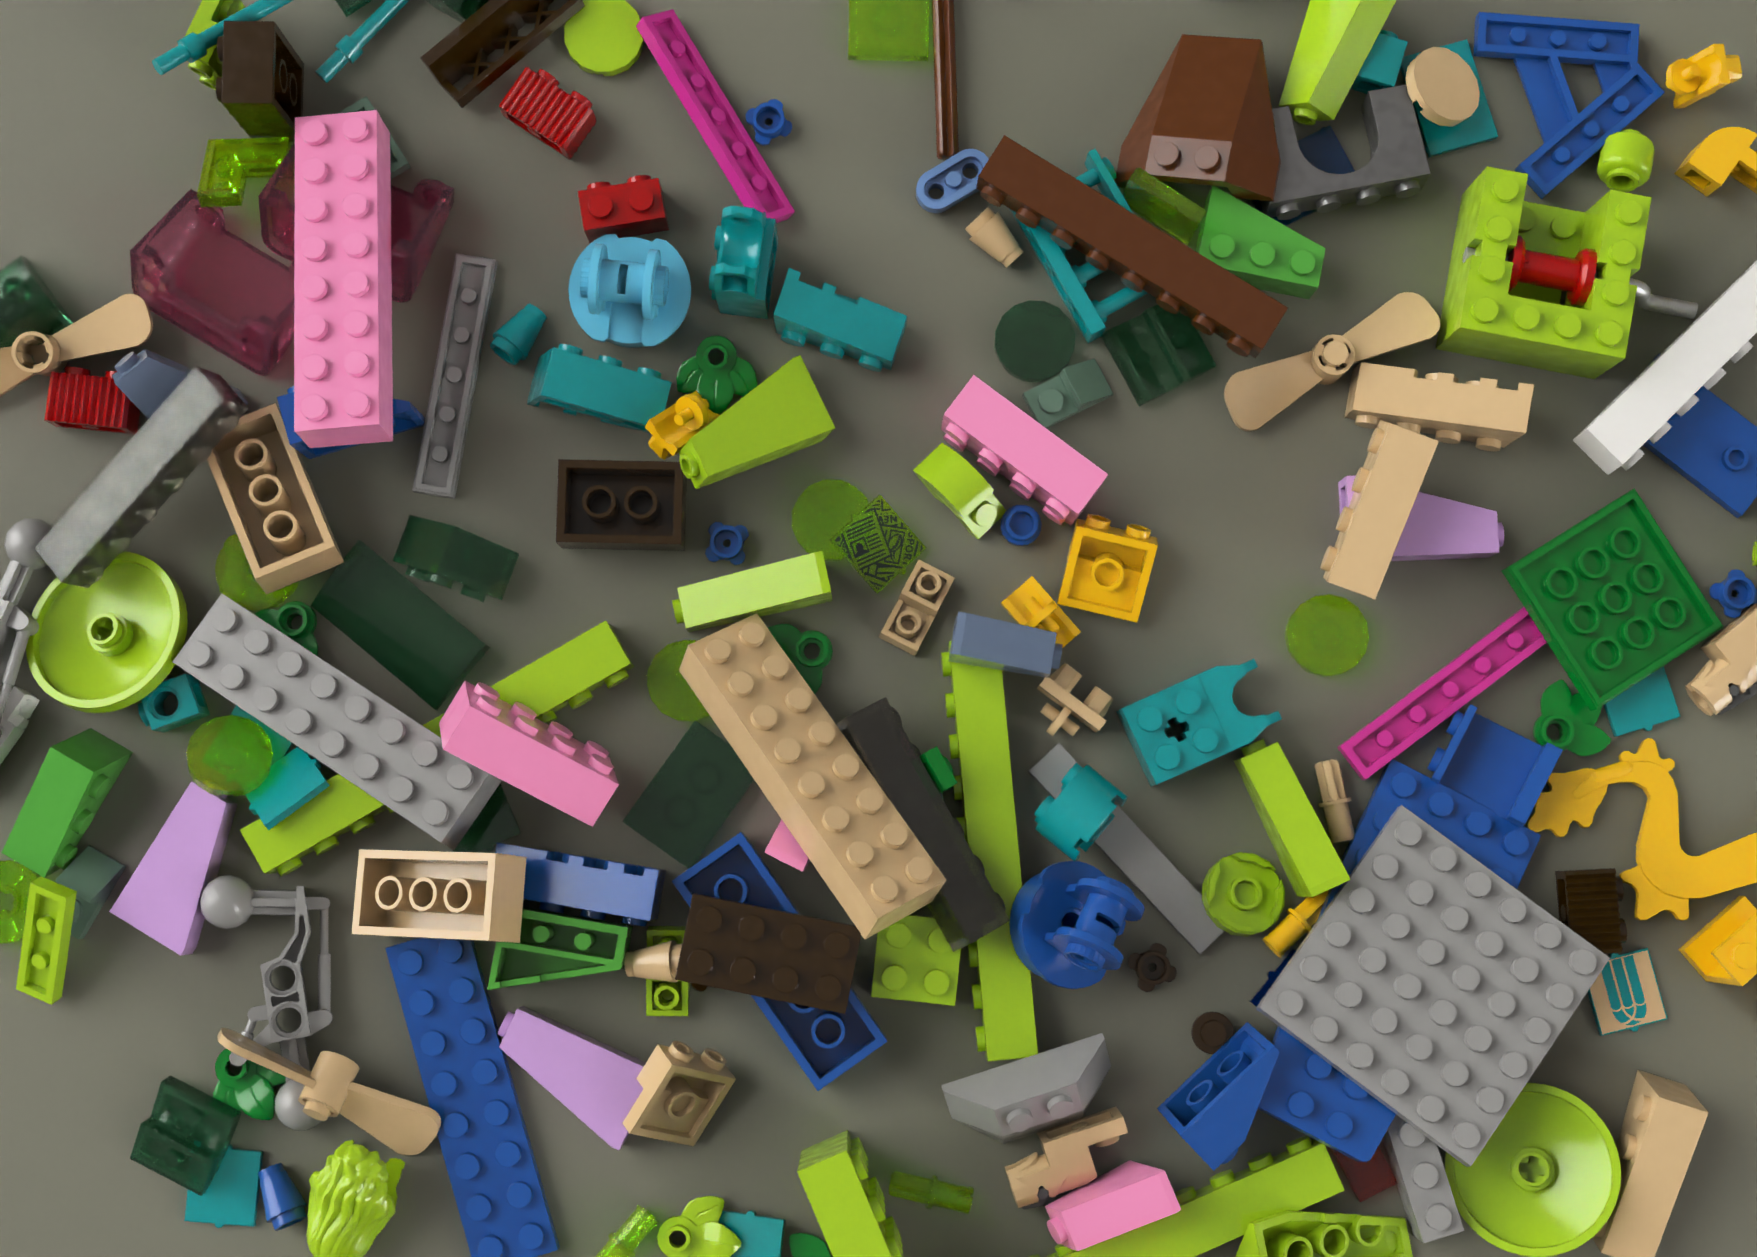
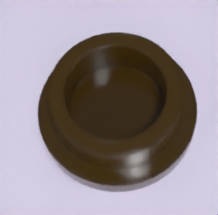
[1191,1012,1234,1054]

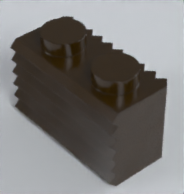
[1555,868,1627,954]

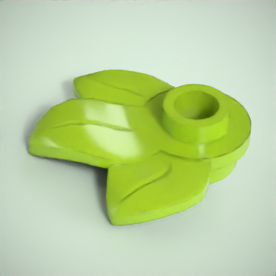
[657,1196,742,1257]

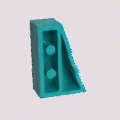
[773,268,907,372]
[527,344,672,433]

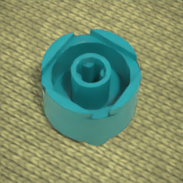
[1034,763,1128,862]

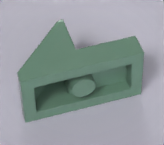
[1022,358,1113,429]
[55,846,126,939]

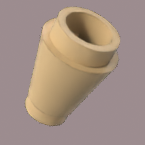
[965,207,1024,268]
[624,940,682,983]

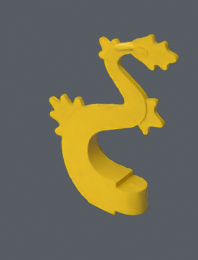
[1525,738,1757,921]

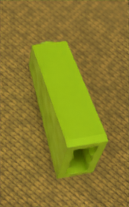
[1278,0,1396,125]
[678,355,835,489]
[672,551,832,632]
[1234,739,1350,897]

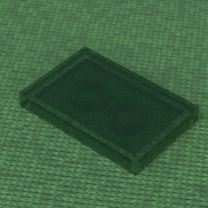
[622,720,754,869]

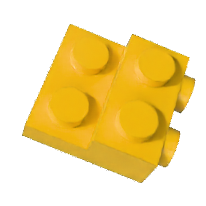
[1057,514,1158,623]

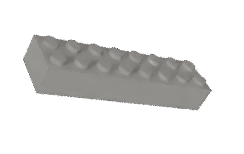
[172,593,502,850]

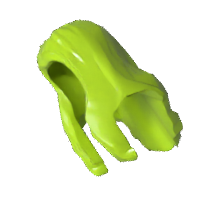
[306,1140,405,1257]

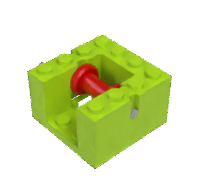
[1435,166,1698,379]

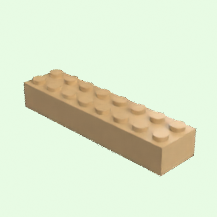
[679,613,946,939]

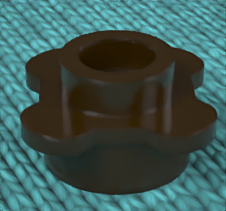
[1128,943,1177,992]

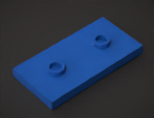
[1643,353,1757,518]

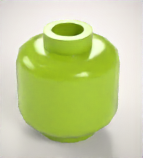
[1597,129,1655,192]

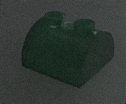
[0,255,73,348]

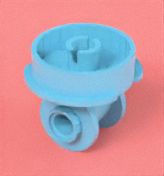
[568,234,692,348]

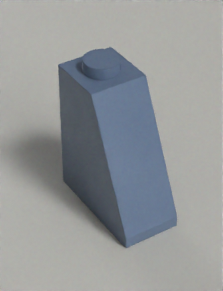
[112,349,249,457]
[948,611,1062,678]

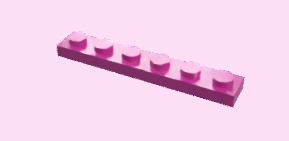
[636,9,795,223]
[1337,606,1547,780]

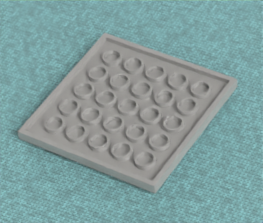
[1256,805,1610,1167]

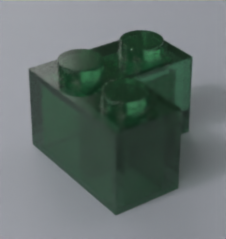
[393,515,519,602]

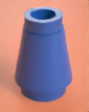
[258,1163,308,1231]

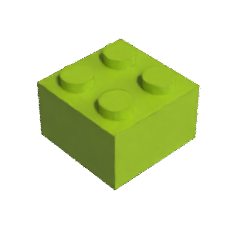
[871,914,964,1006]

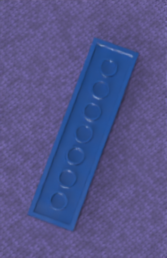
[385,938,560,1257]

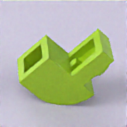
[913,443,1006,539]

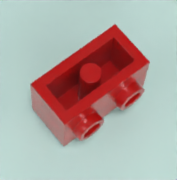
[578,175,669,243]

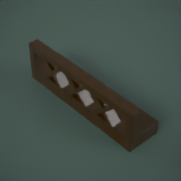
[420,0,585,108]

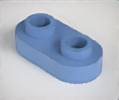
[916,149,989,213]

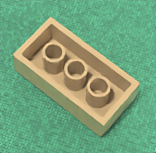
[197,403,344,595]
[352,849,527,943]

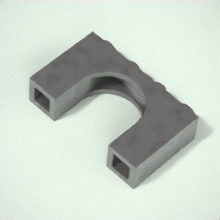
[1260,84,1431,220]

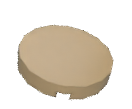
[1405,47,1480,127]

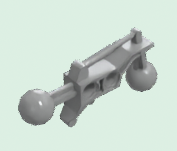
[0,518,60,737]
[200,875,333,1131]

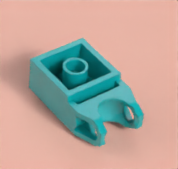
[709,205,778,319]
[1116,659,1282,787]

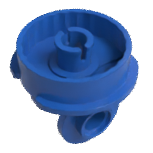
[1010,861,1145,989]

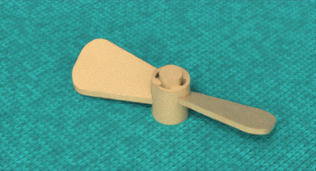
[1224,292,1440,432]
[0,294,153,397]
[217,1028,441,1156]

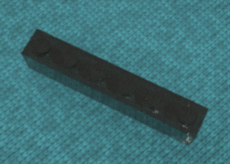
[34,366,249,588]
[836,697,1010,952]

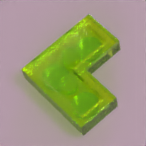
[197,137,293,207]

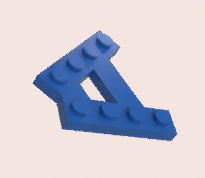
[1473,12,1665,199]

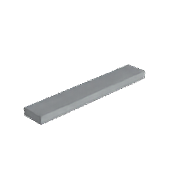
[412,253,498,499]
[1028,743,1224,954]

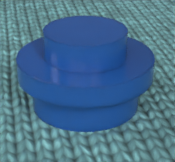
[1000,505,1042,546]

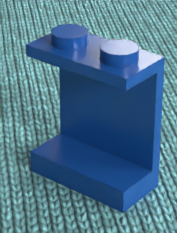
[1427,704,1563,828]

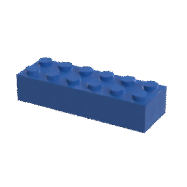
[672,832,887,1091]

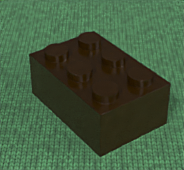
[216,21,304,142]
[556,459,687,551]

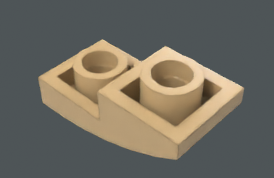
[879,559,955,656]

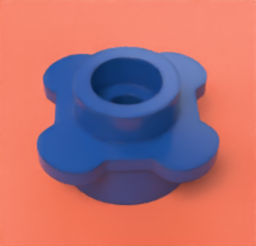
[746,99,792,146]
[705,522,749,565]
[1709,569,1757,618]

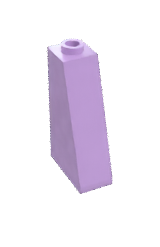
[1338,475,1504,561]
[109,779,238,956]
[498,1006,646,1150]

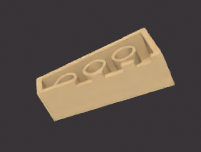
[1344,362,1534,451]
[1320,420,1439,599]
[1592,1070,1709,1257]

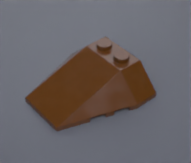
[1115,34,1281,202]

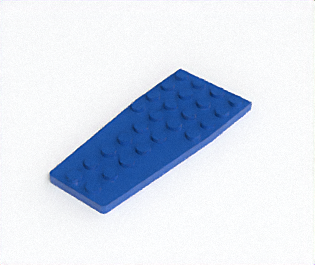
[1258,759,1541,1162]

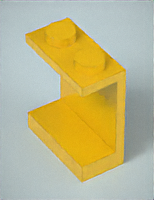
[1678,896,1757,986]

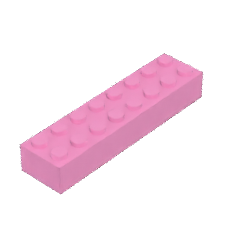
[294,110,393,448]

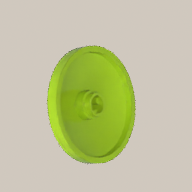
[26,551,188,713]
[1445,1083,1621,1257]

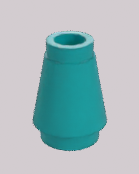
[490,303,547,365]

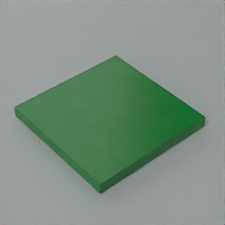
[1502,488,1724,711]

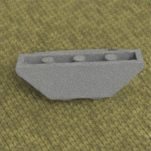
[941,1033,1111,1144]

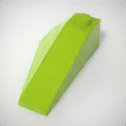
[1236,1210,1413,1257]

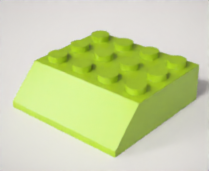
[797,1130,903,1257]

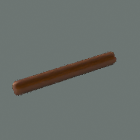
[932,0,959,160]

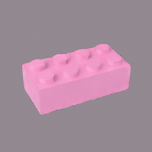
[941,375,1108,526]
[439,681,619,827]

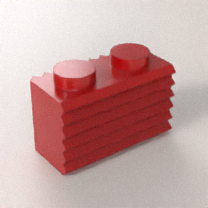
[499,67,597,160]
[44,367,140,434]

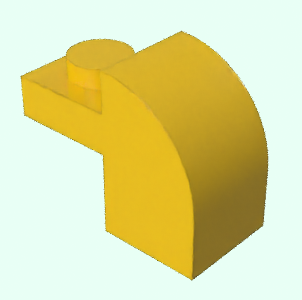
[1674,127,1757,197]

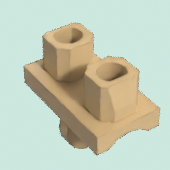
[1036,663,1113,736]

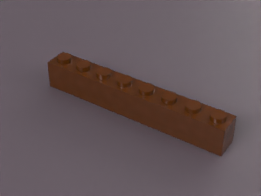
[976,135,1288,358]

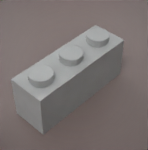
[1382,1114,1464,1243]

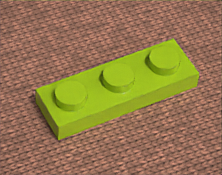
[16,876,77,1005]

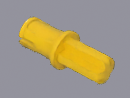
[1262,890,1329,958]

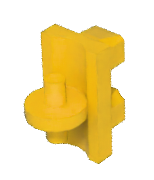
[1666,44,1742,109]
[645,391,720,460]
[1000,576,1081,648]

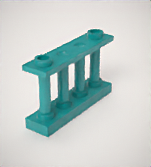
[1009,148,1148,343]

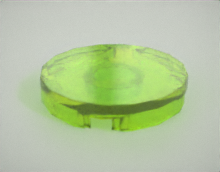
[792,479,872,561]
[1285,594,1369,677]
[647,640,710,722]
[186,715,273,797]

